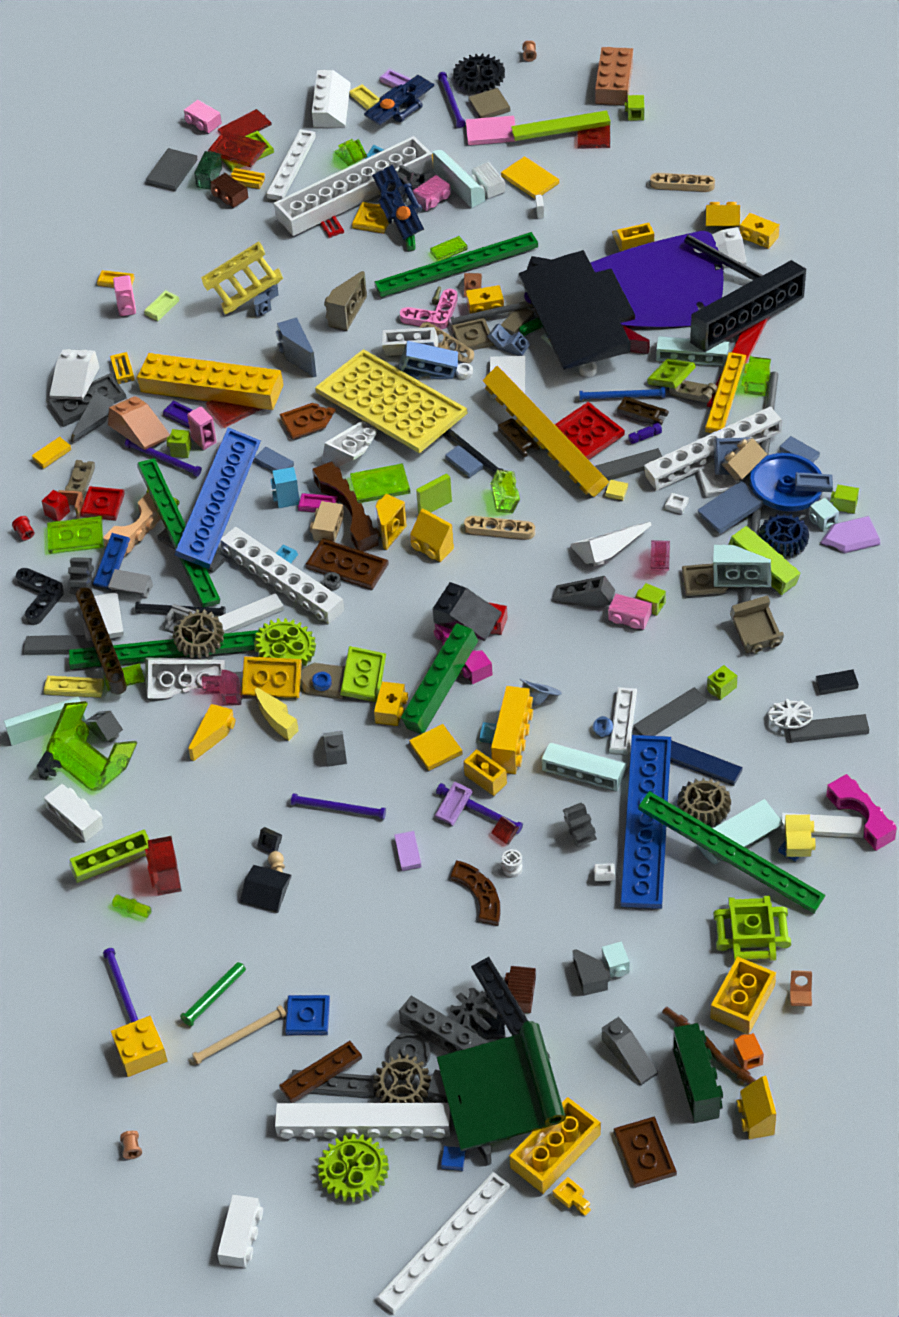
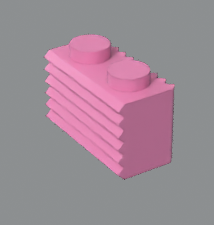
[184,100,222,134]
[413,175,451,211]
[113,275,136,316]
[187,407,217,450]
[608,593,652,630]

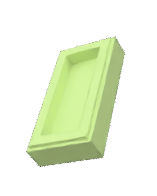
[144,290,179,321]

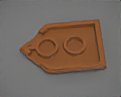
[280,403,336,439]

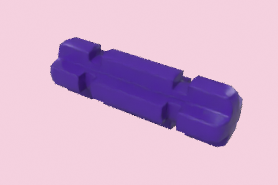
[628,423,662,444]

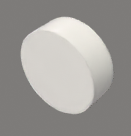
[579,362,597,377]
[456,363,473,380]

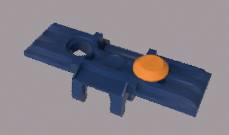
[364,75,434,125]
[372,164,424,240]

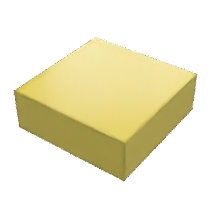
[606,480,628,501]

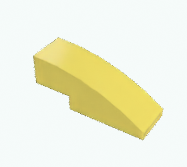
[255,687,299,741]

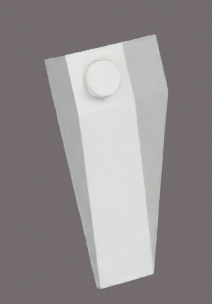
[693,227,747,268]
[322,420,379,467]
[145,658,225,698]

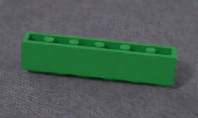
[401,623,478,734]

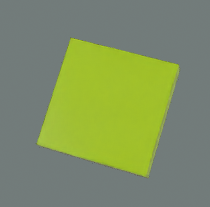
[647,359,696,389]
[416,473,452,514]

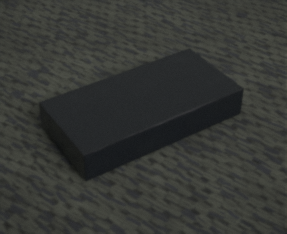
[815,669,859,695]

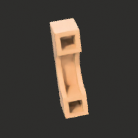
[103,491,161,557]

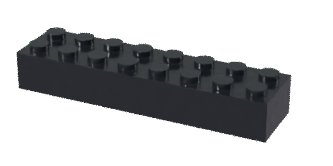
[690,260,806,352]

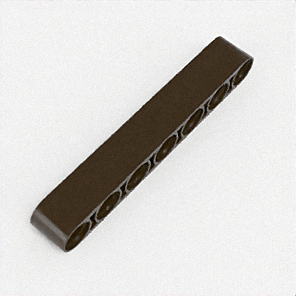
[76,587,127,695]

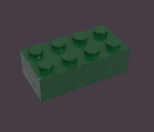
[672,1023,723,1123]

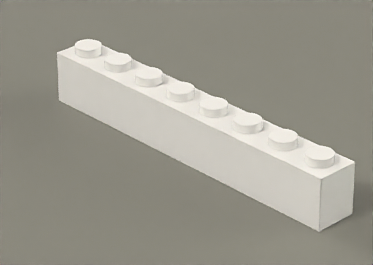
[275,1103,451,1139]

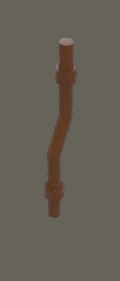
[662,1006,756,1085]

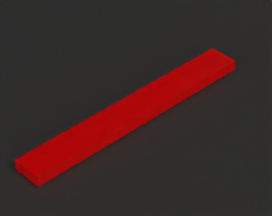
[707,317,769,408]

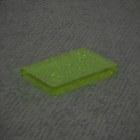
[350,463,411,503]
[47,516,104,554]

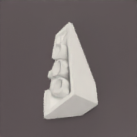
[571,522,651,566]

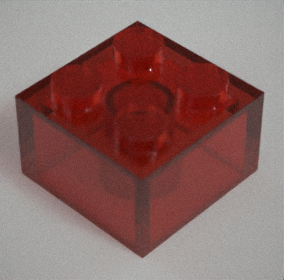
[145,836,182,896]

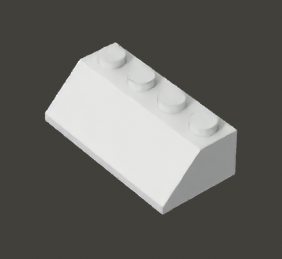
[312,70,351,128]

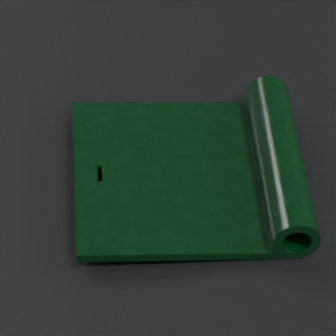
[436,1021,566,1151]

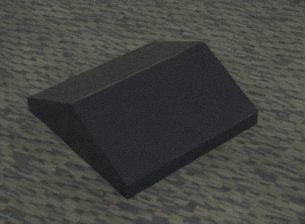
[240,864,292,913]

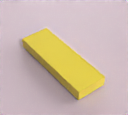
[44,675,104,698]

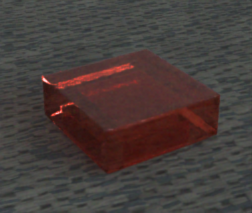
[491,816,519,844]

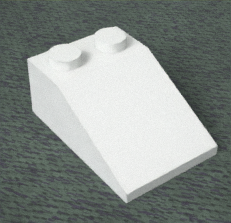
[50,349,100,400]

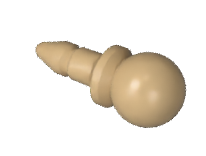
[268,851,285,872]

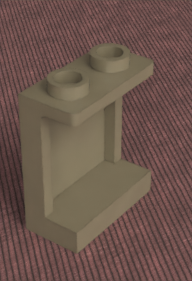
[730,595,784,654]

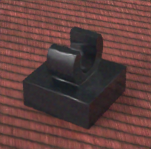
[37,751,62,780]
[257,827,282,853]

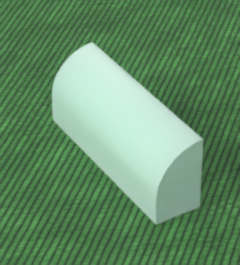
[433,150,485,208]
[656,336,729,367]
[4,696,85,746]
[542,743,627,791]
[697,799,783,864]

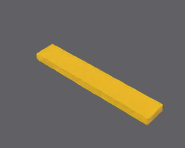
[705,352,746,433]

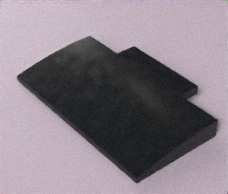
[518,250,635,370]

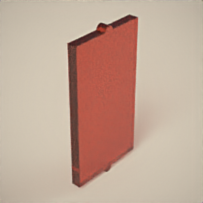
[217,109,272,143]

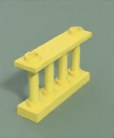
[201,241,283,315]

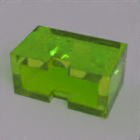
[741,356,771,396]
[490,470,520,513]

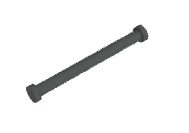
[450,301,533,325]

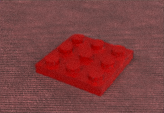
[555,402,625,460]

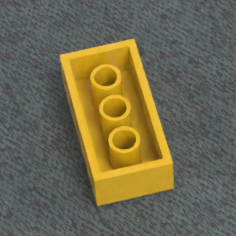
[491,686,533,774]
[509,1097,601,1194]

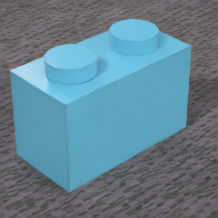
[270,467,300,508]

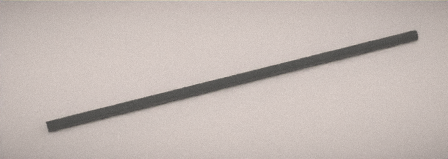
[741,371,779,603]

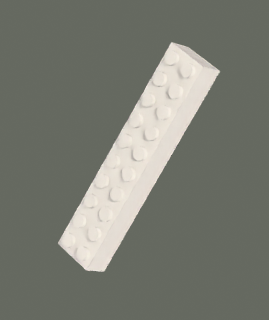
[274,136,433,236]

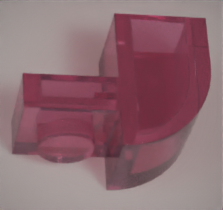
[650,540,670,571]
[202,670,242,706]

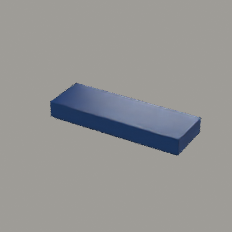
[93,533,130,590]

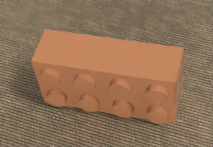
[595,47,633,105]

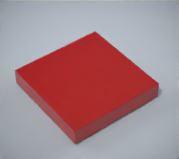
[80,486,125,521]

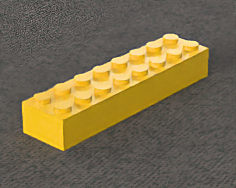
[137,353,284,410]

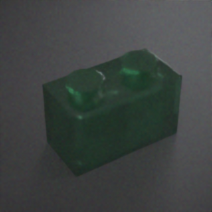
[194,151,222,190]

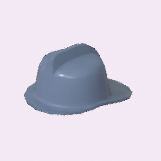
[519,678,562,706]

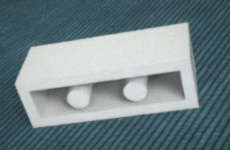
[382,327,438,356]
[44,784,104,842]
[217,1194,263,1268]

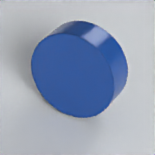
[312,672,332,691]

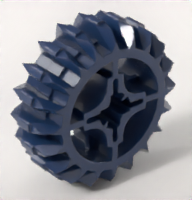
[759,513,809,558]

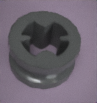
[323,572,341,591]

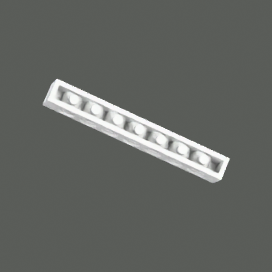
[644,406,782,491]
[221,527,344,624]

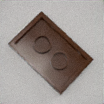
[614,1116,677,1188]

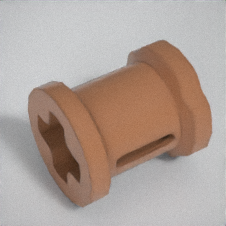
[522,40,537,62]
[120,1130,142,1159]

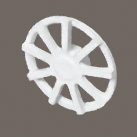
[769,699,813,729]

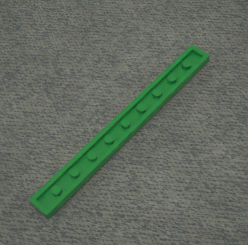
[374,232,538,297]
[137,458,220,607]
[69,630,258,669]
[638,791,826,914]

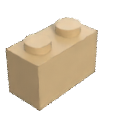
[722,438,767,480]
[310,501,344,542]

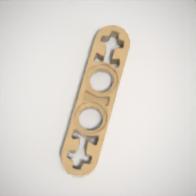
[650,173,715,192]
[420,322,474,363]
[464,516,535,540]

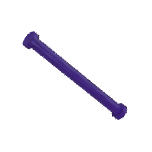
[438,72,466,128]
[125,439,202,477]
[436,783,523,834]
[291,793,386,820]
[103,948,138,1023]

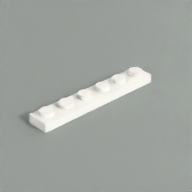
[267,129,316,200]

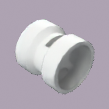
[502,849,523,877]

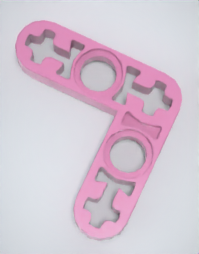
[400,289,458,329]

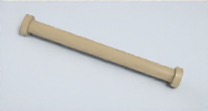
[192,1005,286,1065]

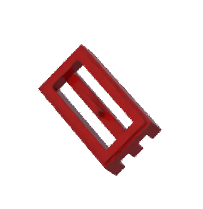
[320,216,344,238]

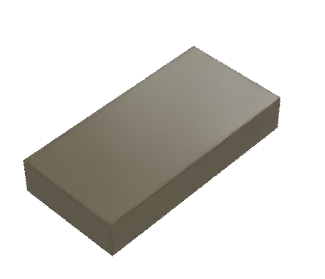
[501,308,534,335]

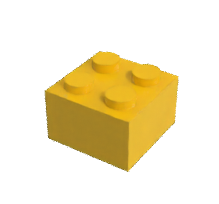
[111,1016,168,1077]

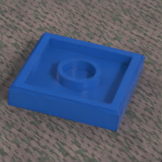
[285,995,330,1035]

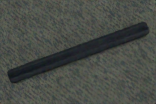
[684,235,763,280]

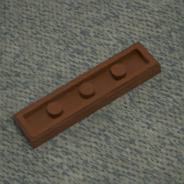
[279,1040,362,1103]

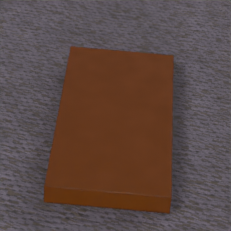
[306,538,389,590]

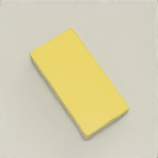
[349,84,380,110]

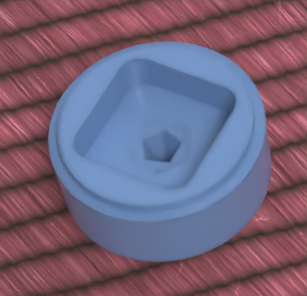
[593,716,613,737]

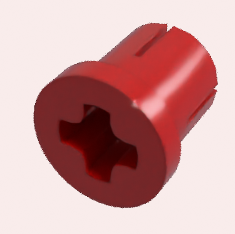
[12,516,35,540]

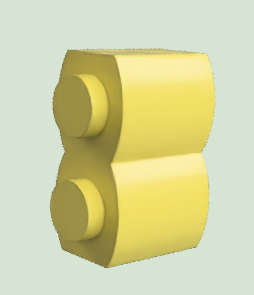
[784,814,816,857]

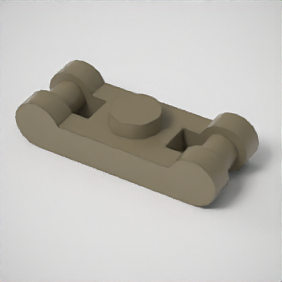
[669,379,717,403]
[65,460,95,498]

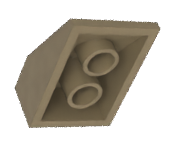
[324,271,367,331]

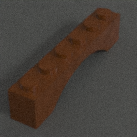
[312,461,380,552]

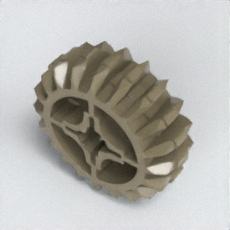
[173,609,224,659]
[677,777,732,827]
[373,1054,431,1103]

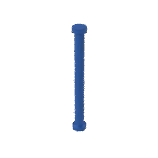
[579,387,665,401]

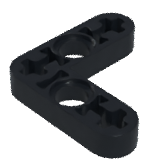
[16,568,64,625]

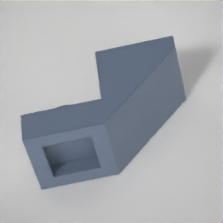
[254,284,279,317]
[487,323,530,356]

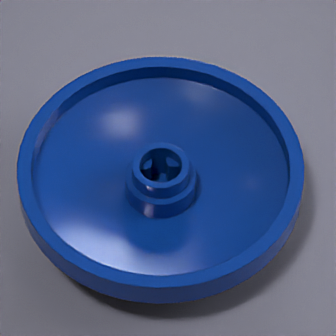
[750,453,823,512]

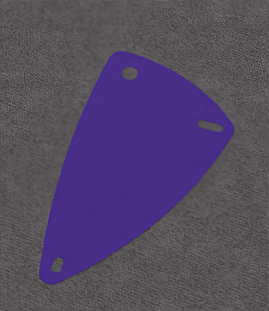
[524,231,724,327]

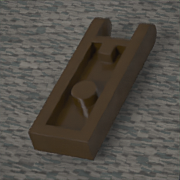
[617,396,669,426]
[498,417,540,458]

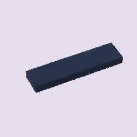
[670,740,743,785]

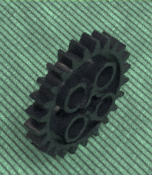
[453,53,505,93]

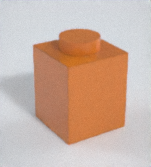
[733,1033,764,1070]

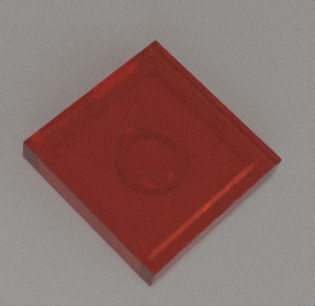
[578,125,610,149]

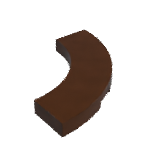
[451,860,501,926]

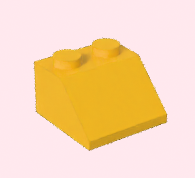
[375,494,407,550]
[410,508,454,562]
[736,1076,776,1139]

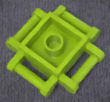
[713,896,792,962]

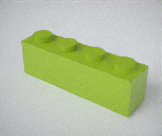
[728,526,801,595]
[69,829,152,883]

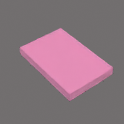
[466,116,516,145]

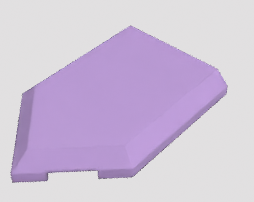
[821,516,880,553]

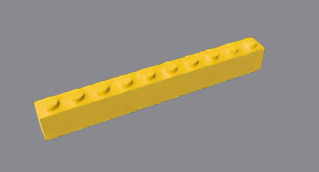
[482,366,609,497]

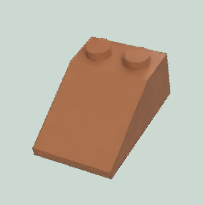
[108,396,170,450]

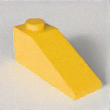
[188,704,236,761]

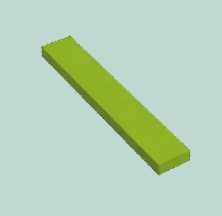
[511,110,611,141]

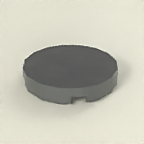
[388,1032,431,1072]

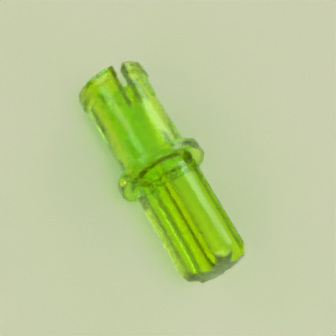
[112,894,152,918]

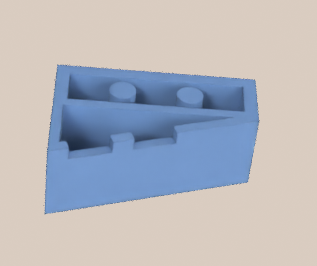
[398,341,458,379]

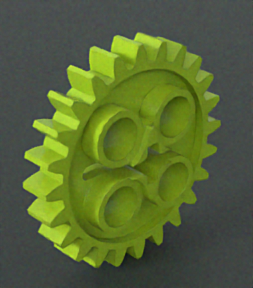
[254,618,316,666]
[318,1134,389,1202]

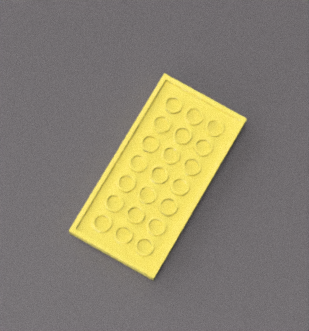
[315,349,468,453]

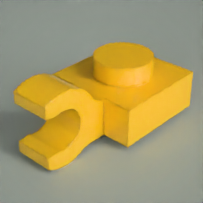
[553,1177,591,1216]

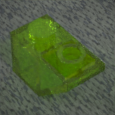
[334,139,368,166]

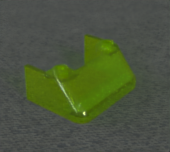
[46,701,138,791]

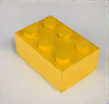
[710,956,776,1035]

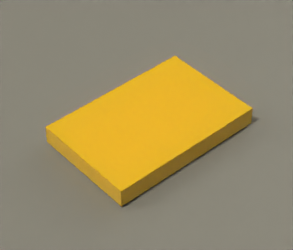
[501,156,559,199]
[241,656,302,698]

